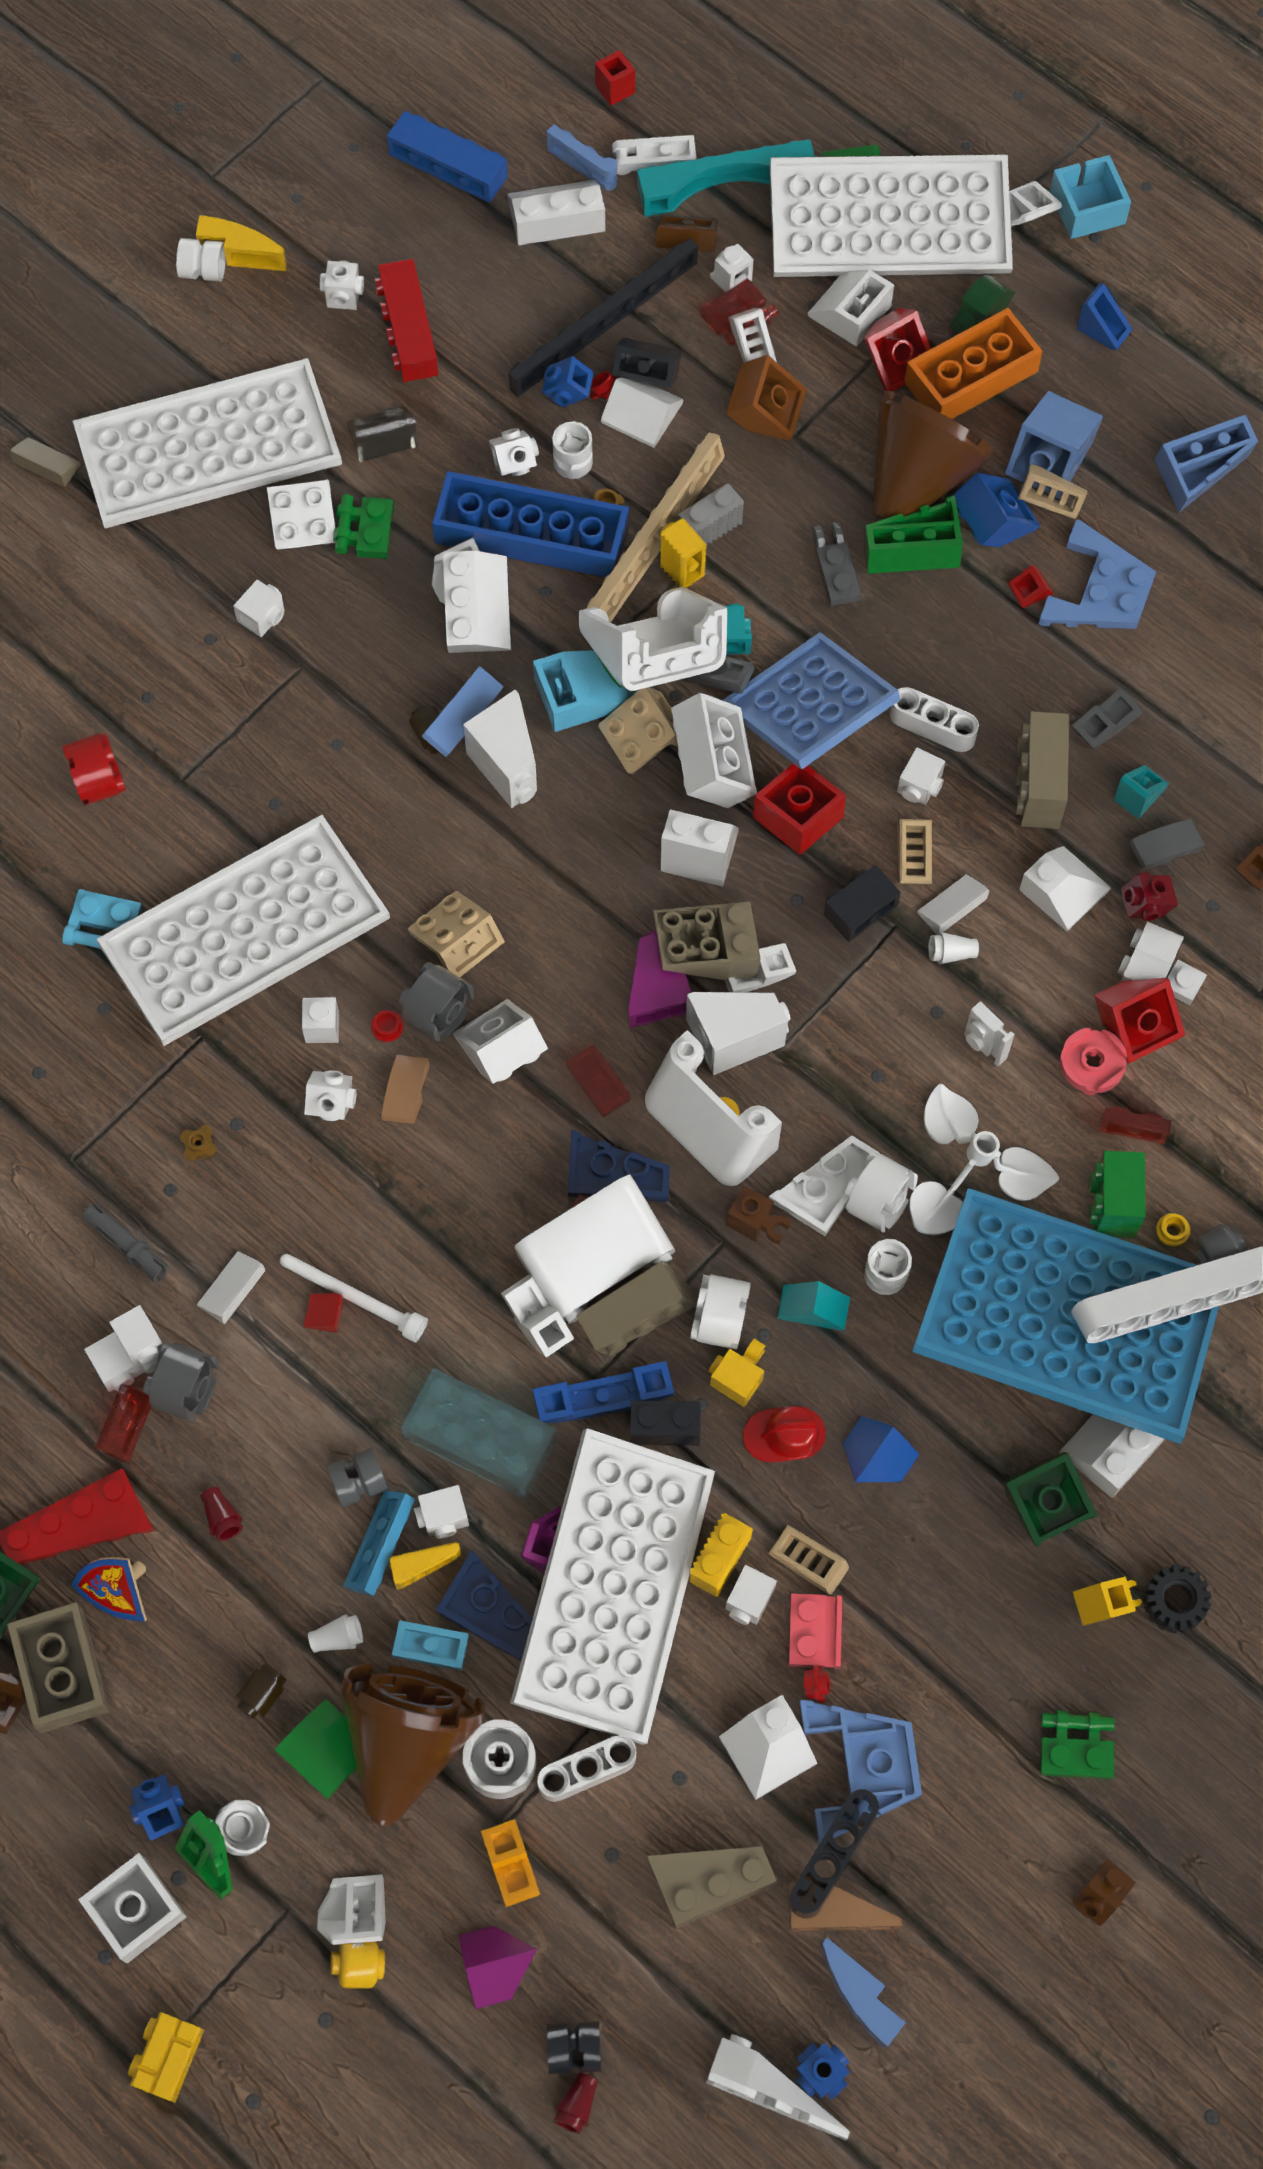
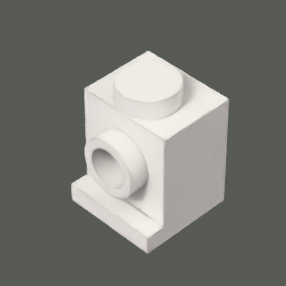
[710,244,753,297]

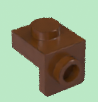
[0,1672,26,1735]
[1073,1858,1136,1926]

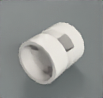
[176,238,226,282]
[552,421,593,479]
[864,1239,912,1295]

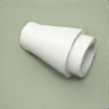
[928,932,979,964]
[308,1614,363,1653]

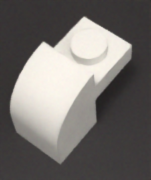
[501,1275,574,1357]

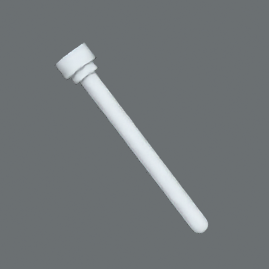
[280,1254,428,1343]

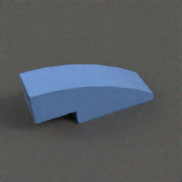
[422,666,504,757]
[820,1938,906,2049]

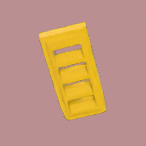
[389,1542,461,1590]

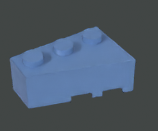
[1154,415,1258,513]

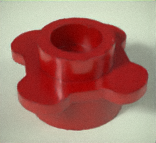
[590,371,621,400]
[804,1665,831,1703]

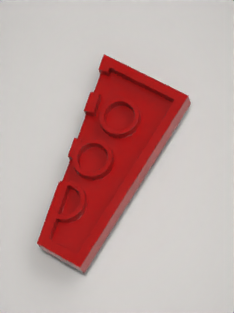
[0,1468,154,1565]

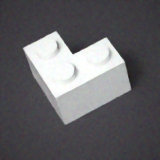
[84,1305,163,1392]

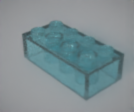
[401,1368,557,1499]

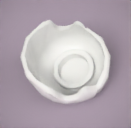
[215,1800,270,1856]

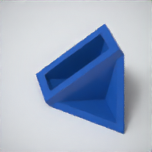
[1077,283,1133,350]
[842,1416,919,1483]

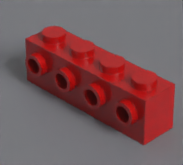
[374,259,439,382]

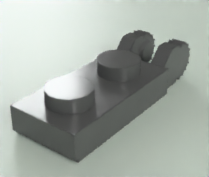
[813,522,861,606]

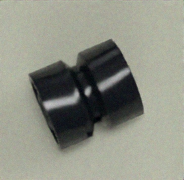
[547,2022,601,2074]

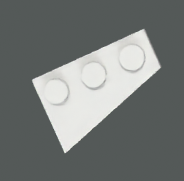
[769,1136,880,1236]

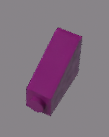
[628,930,691,1028]

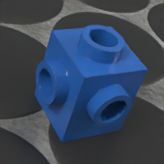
[542,356,594,408]
[129,1774,185,1841]
[795,2043,850,2100]

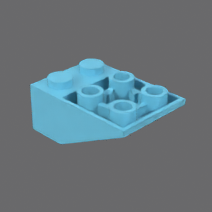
[533,650,638,732]

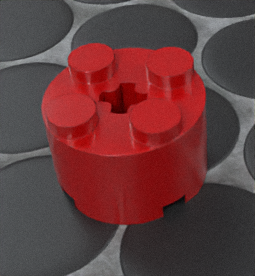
[62,733,126,806]

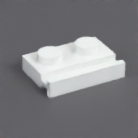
[964,1001,1015,1067]

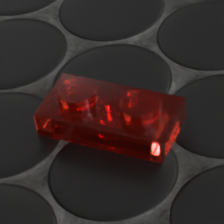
[566,1044,631,1118]
[1099,1107,1172,1144]
[95,1384,151,1462]

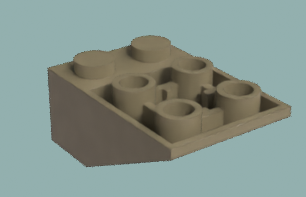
[653,902,761,980]

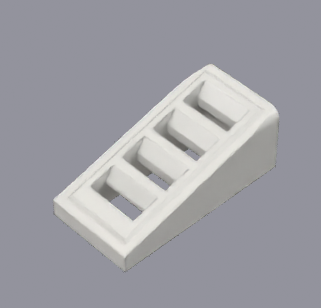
[728,308,777,362]

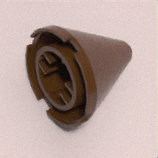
[872,391,994,522]
[341,1664,485,1825]

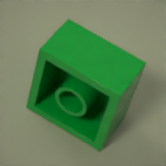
[1089,1150,1145,1238]

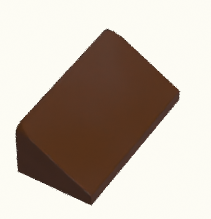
[656,214,718,252]

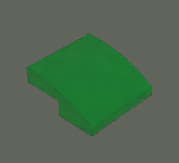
[274,1699,357,1800]

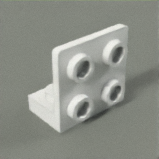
[267,480,335,550]

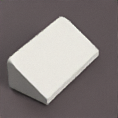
[917,874,989,935]
[197,1251,265,1325]

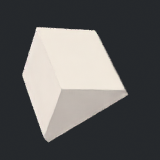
[601,377,683,448]

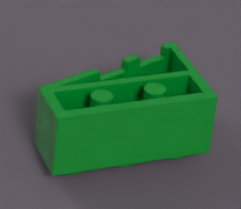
[864,495,963,574]

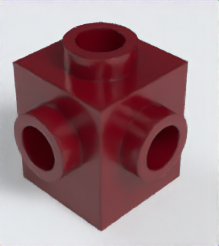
[1121,872,1178,921]

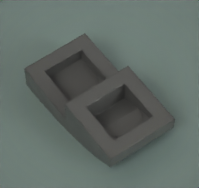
[1072,688,1143,749]
[1129,819,1205,869]

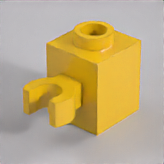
[708,1338,766,1408]
[1072,1576,1142,1626]

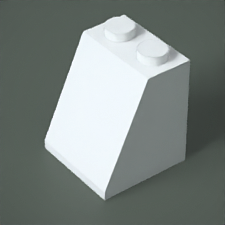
[463,690,537,808]
[661,809,739,887]
[686,992,791,1075]

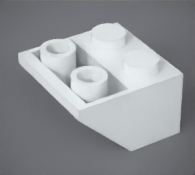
[808,269,894,347]

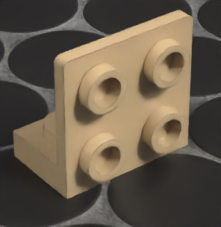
[599,687,678,774]
[408,891,505,977]

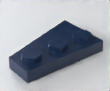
[567,1129,670,1202]
[435,1550,533,1662]

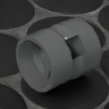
[326,1447,388,1508]

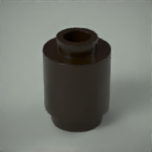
[409,705,440,754]
[235,1663,287,1719]

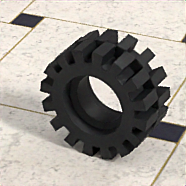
[1143,1565,1211,1633]

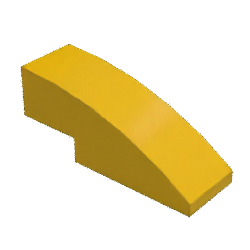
[196,215,287,271]

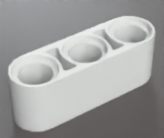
[890,687,979,752]
[537,1735,637,1802]

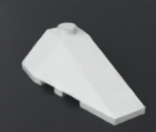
[706,2034,850,2140]

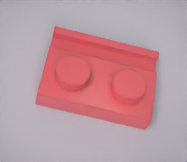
[789,1593,842,1669]

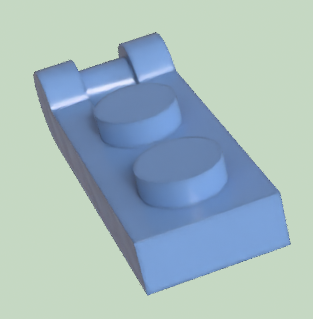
[546,124,617,191]

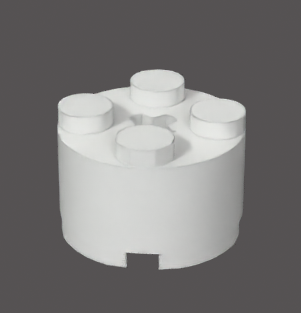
[845,1151,918,1232]
[690,1274,751,1350]
[463,1719,536,1799]

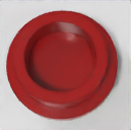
[371,1010,404,1042]

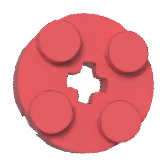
[1059,1028,1127,1096]

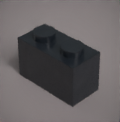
[612,337,682,388]
[824,865,901,942]
[630,1401,701,1446]

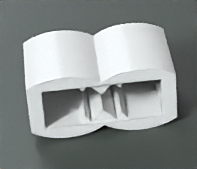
[1118,922,1184,982]

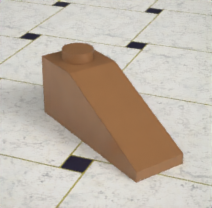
[788,1876,902,1932]

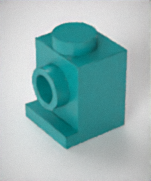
[724,604,752,655]

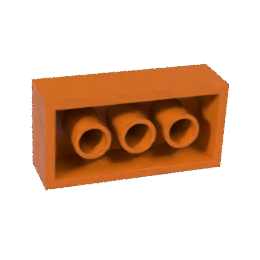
[904,308,1043,419]

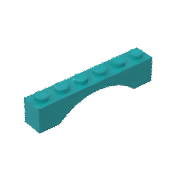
[637,139,815,217]

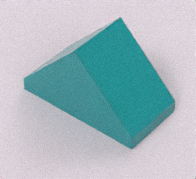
[1114,765,1170,819]
[777,1281,850,1331]

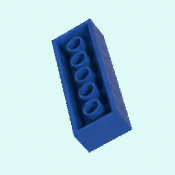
[432,471,629,577]

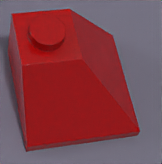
[864,308,931,392]
[1094,978,1186,1063]

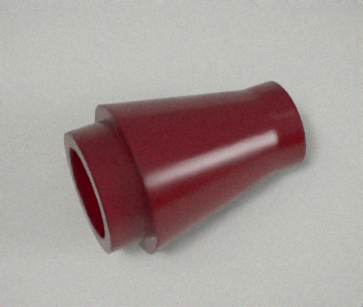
[200,1487,243,1541]
[553,2072,598,2134]

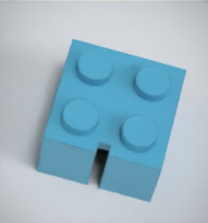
[1050,155,1131,239]

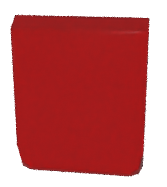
[1007,564,1054,608]
[304,1293,344,1333]

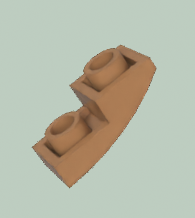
[381,1055,430,1124]

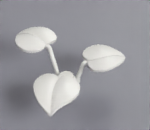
[909,1084,1059,1235]

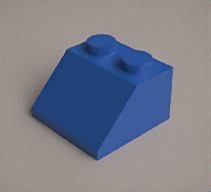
[953,473,1040,547]

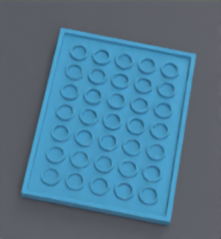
[912,1188,1219,1444]

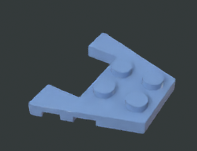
[1038,519,1156,629]
[800,1700,922,1844]

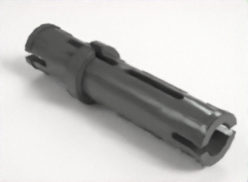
[82,1202,169,1283]

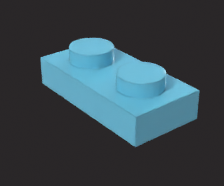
[392,1620,469,1671]

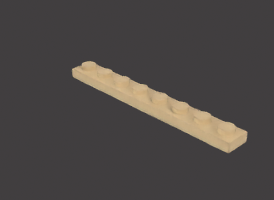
[586,432,725,623]

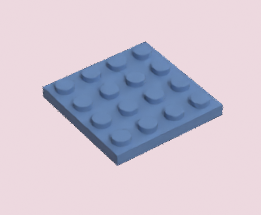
[722,632,901,770]

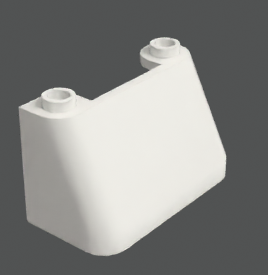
[579,587,727,691]
[645,1030,782,1186]
[514,1175,675,1324]

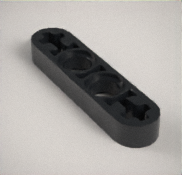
[789,1789,879,1918]

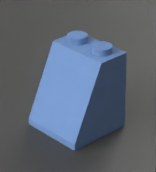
[1005,391,1103,499]

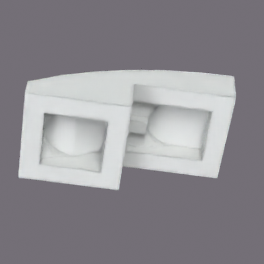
[725,943,796,993]

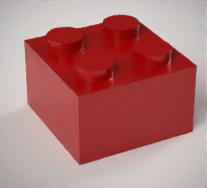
[753,764,846,855]

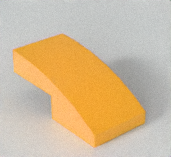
[481,1819,540,1907]

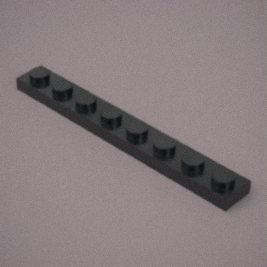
[508,238,698,398]

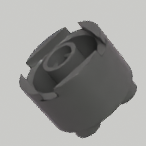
[399,962,474,1041]
[143,1343,219,1422]

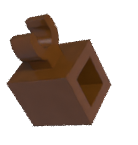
[726,1185,791,1244]

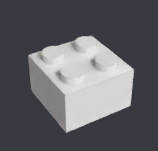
[78,1853,187,1963]

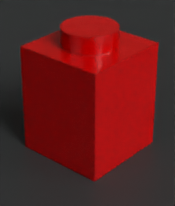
[595,50,635,106]

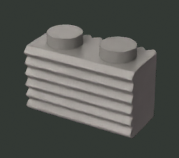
[677,483,744,546]

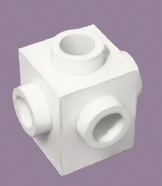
[320,261,364,310]
[489,428,539,476]
[305,1070,357,1121]

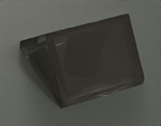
[346,406,418,462]

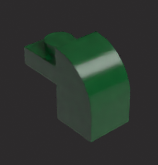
[949,275,1016,334]

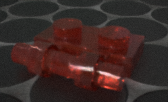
[700,278,779,346]

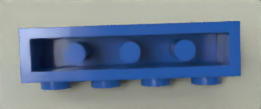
[387,111,508,203]

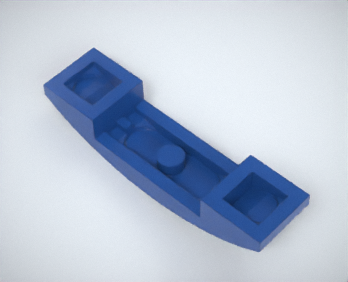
[532,1361,675,1423]

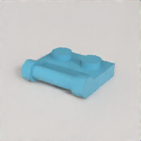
[62,889,143,949]

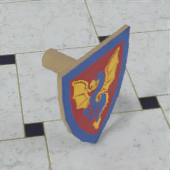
[71,1557,147,1622]

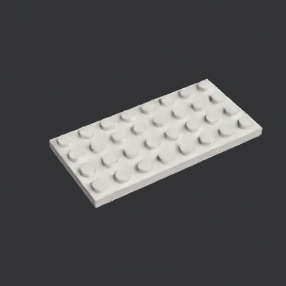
[770,155,1013,277]
[73,358,342,529]
[97,815,390,1046]
[510,1428,715,1745]

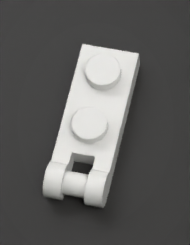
[612,135,696,175]

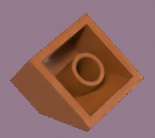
[726,354,807,440]

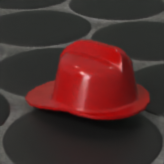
[743,1406,826,1463]

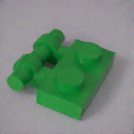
[333,494,394,559]
[1040,1710,1114,1780]

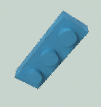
[343,1490,415,1596]

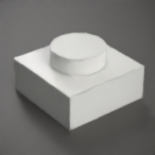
[1168,960,1207,1005]

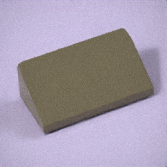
[9,437,81,487]

